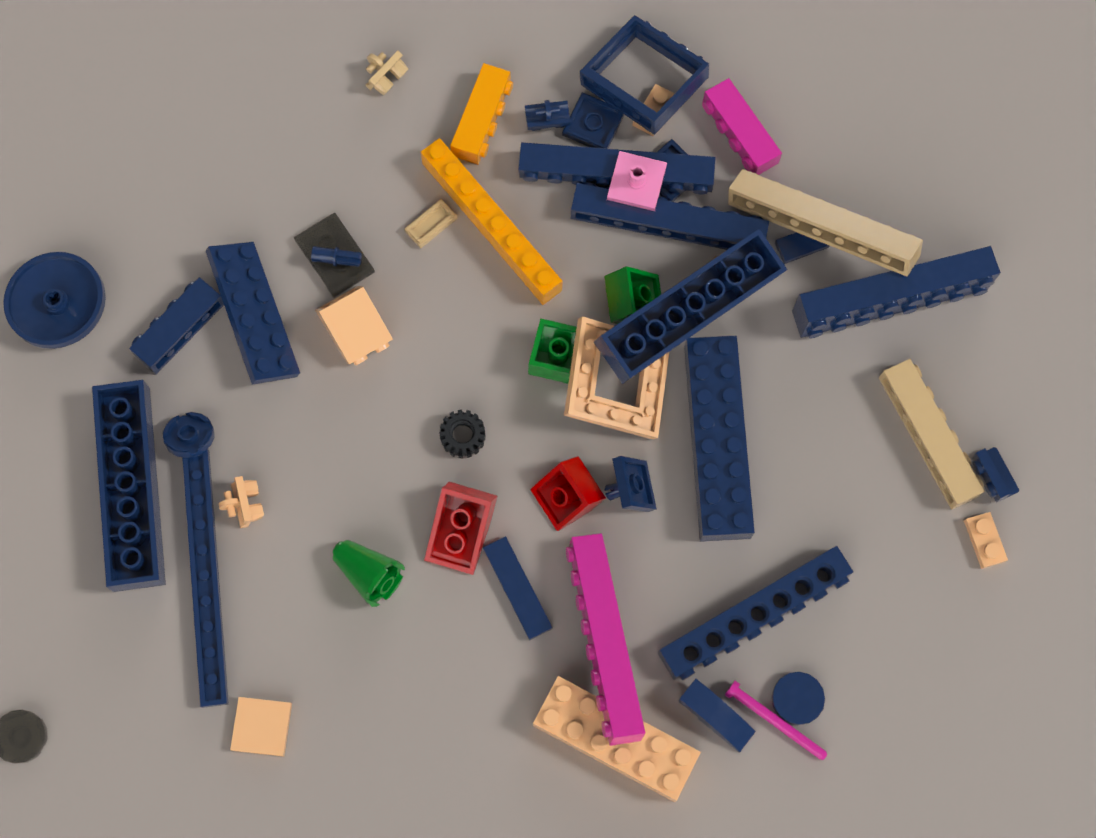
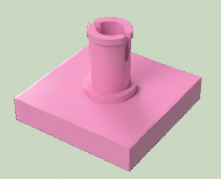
[607,151,667,211]

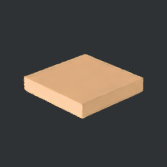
[230,697,292,757]

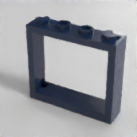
[580,15,709,135]

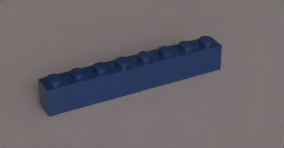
[518,142,716,195]
[570,182,769,250]

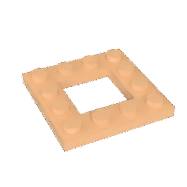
[564,316,669,440]

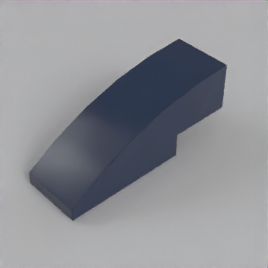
[678,679,756,753]

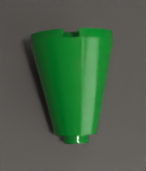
[332,540,405,607]

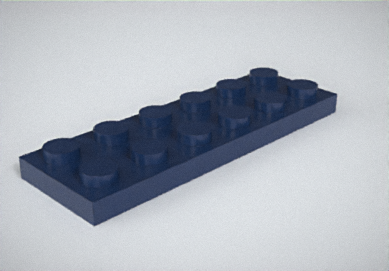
[205,242,300,385]

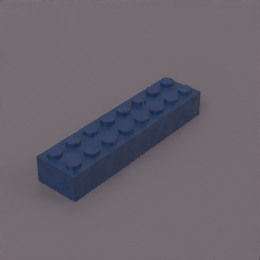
[594,229,788,384]
[792,246,1001,339]
[684,335,755,542]
[92,380,166,592]

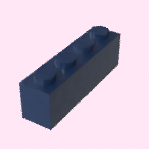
[129,277,224,374]

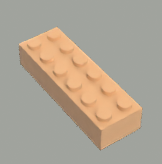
[533,676,701,802]

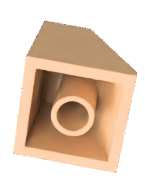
[315,286,393,365]

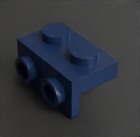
[972,447,1019,503]

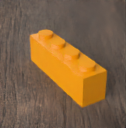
[450,63,514,165]

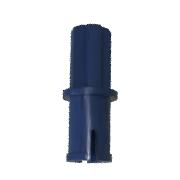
[311,246,362,267]

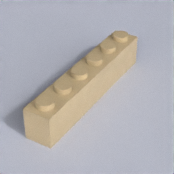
[879,359,985,510]

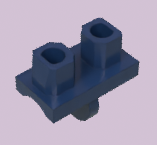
[525,100,571,131]

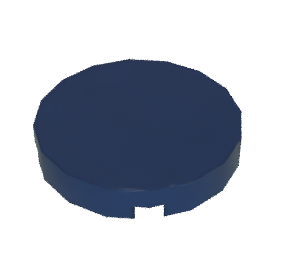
[163,412,215,458]
[771,672,825,725]

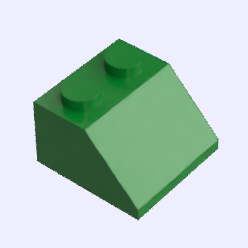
[604,266,661,324]
[528,318,577,384]

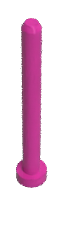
[724,680,827,760]

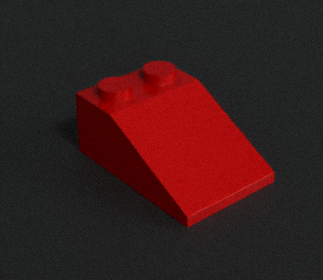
[424,482,498,575]

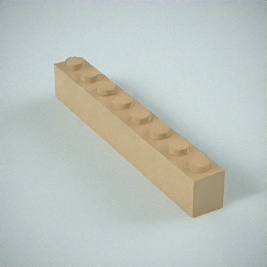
[728,169,923,277]

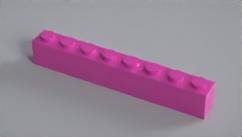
[566,533,646,746]

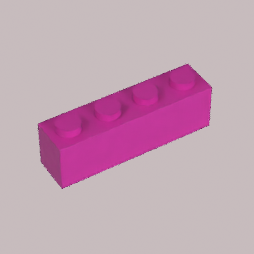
[702,78,782,175]

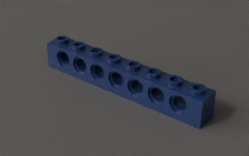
[658,546,854,681]

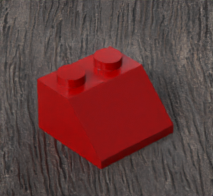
[530,456,606,531]

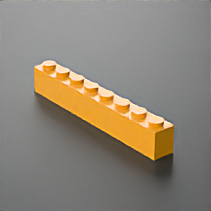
[421,138,563,305]

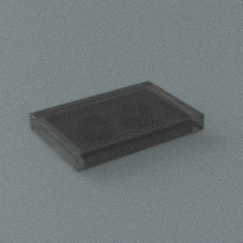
[294,213,375,298]

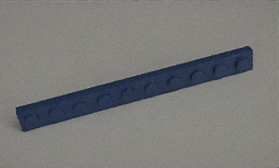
[182,449,229,708]

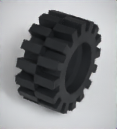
[439,409,486,459]

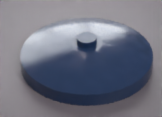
[3,252,106,349]

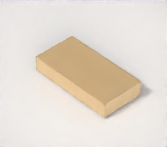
[404,199,457,249]

